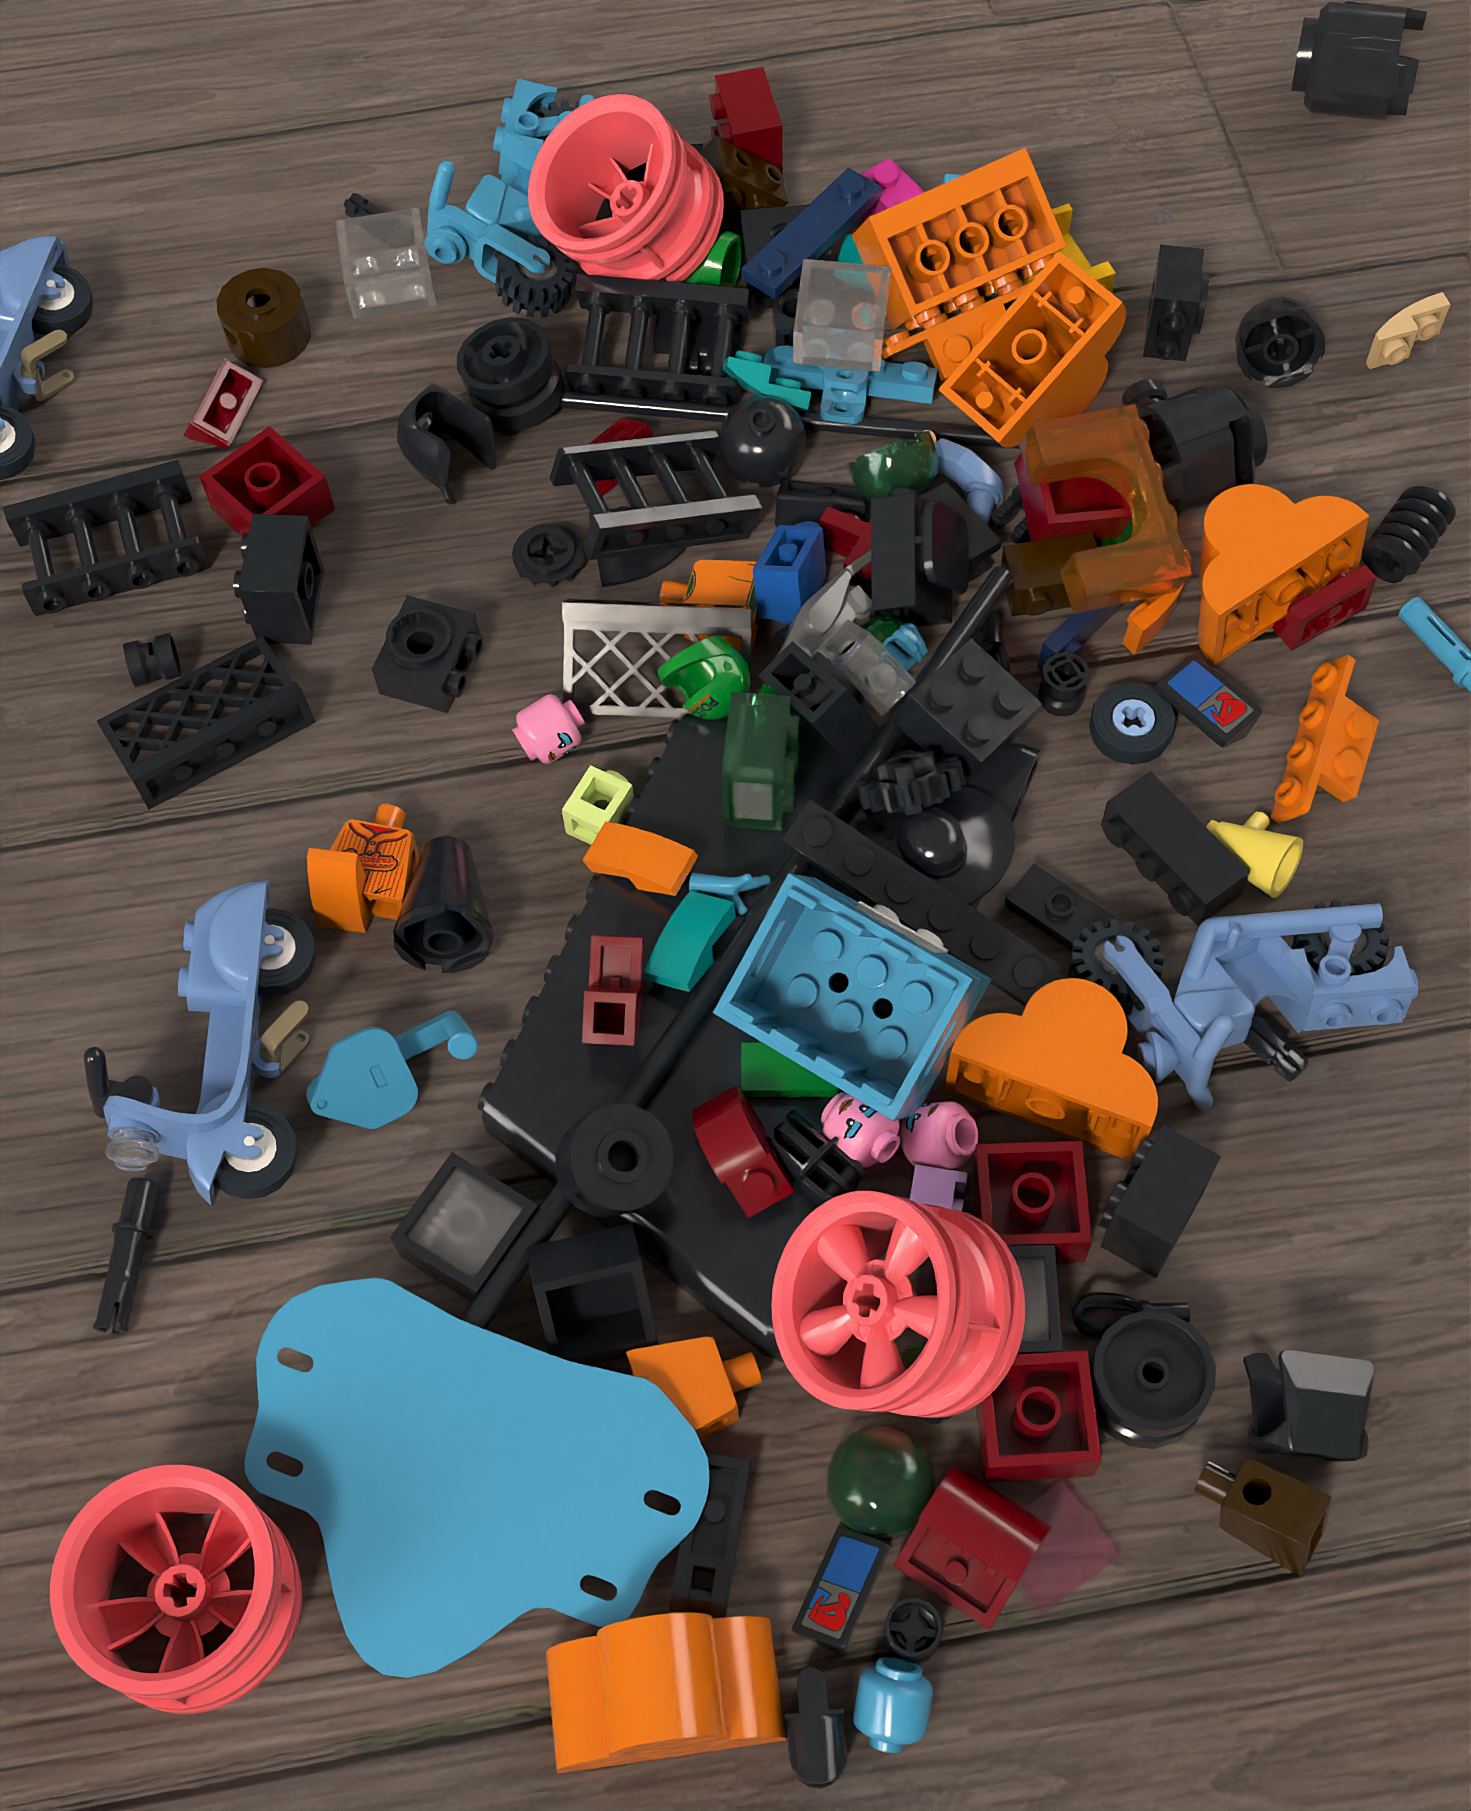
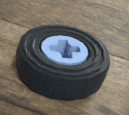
[1089,682,1176,765]

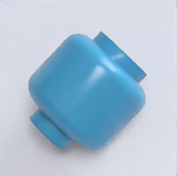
[853,1657,933,1753]

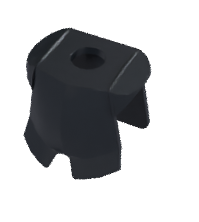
[397,383,496,505]
[1243,1350,1375,1462]

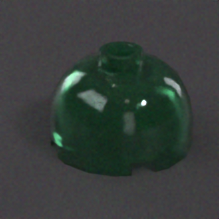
[847,430,939,503]
[826,1425,936,1541]

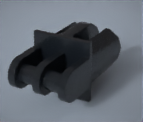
[766,1109,866,1206]
[785,1667,847,1789]

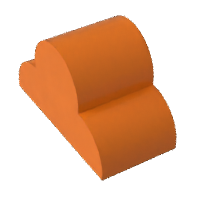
[938,251,1126,448]
[1197,484,1369,666]
[944,978,1158,1162]
[546,1612,787,1774]

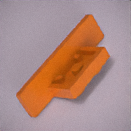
[876,279,1031,381]
[1271,654,1379,824]

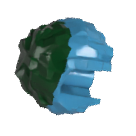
[853,616,928,690]

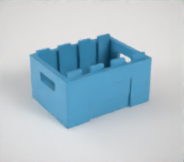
[713,873,992,1121]

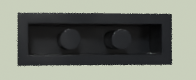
[1101,771,1250,927]

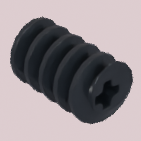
[1362,486,1456,584]

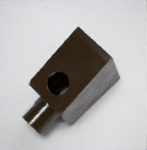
[1195,1458,1332,1577]

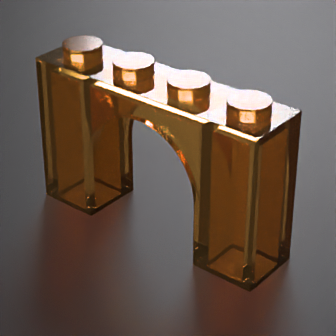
[1019,404,1192,614]

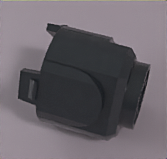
[1291,1,1427,121]
[1110,385,1268,520]

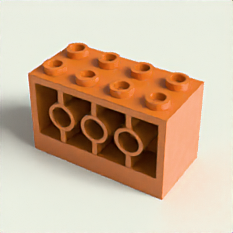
[852,147,1067,332]

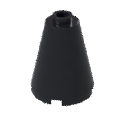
[393,836,493,973]

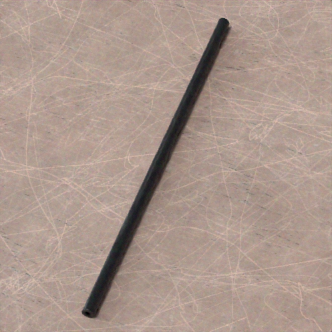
[560,391,1124,458]

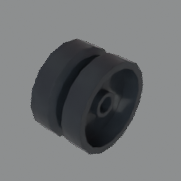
[457,317,565,432]
[1089,1310,1216,1449]

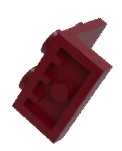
[1272,564,1377,651]

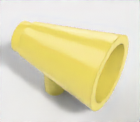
[1206,812,1303,898]

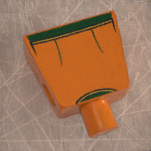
[659,559,762,657]

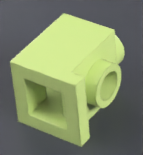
[562,765,634,845]

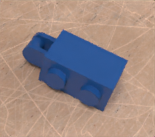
[753,521,827,623]

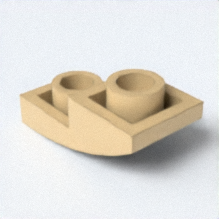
[1366,292,1451,369]

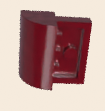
[893,1465,1052,1630]

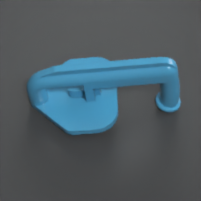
[306,1010,478,1129]

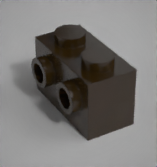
[700,136,789,219]

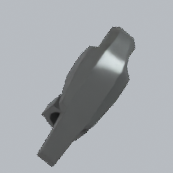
[777,549,874,657]

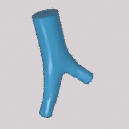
[689,873,770,915]

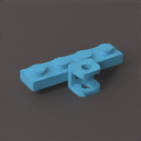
[762,345,938,424]

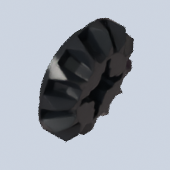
[512,523,584,588]

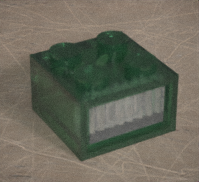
[721,692,800,831]

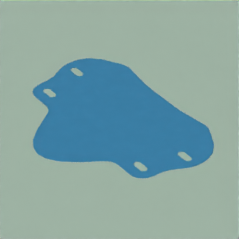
[244,1278,710,1678]

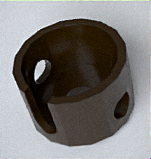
[216,268,311,368]

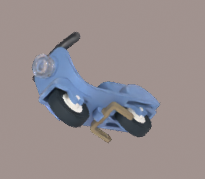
[0,236,94,480]
[83,880,316,1206]

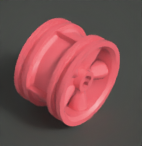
[528,94,724,283]
[771,1191,1025,1418]
[50,1465,302,1714]

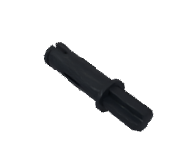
[93,1177,159,1335]

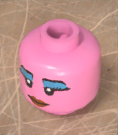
[512,694,585,764]
[821,1092,900,1168]
[899,1101,979,1169]

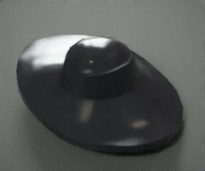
[856,786,1015,908]

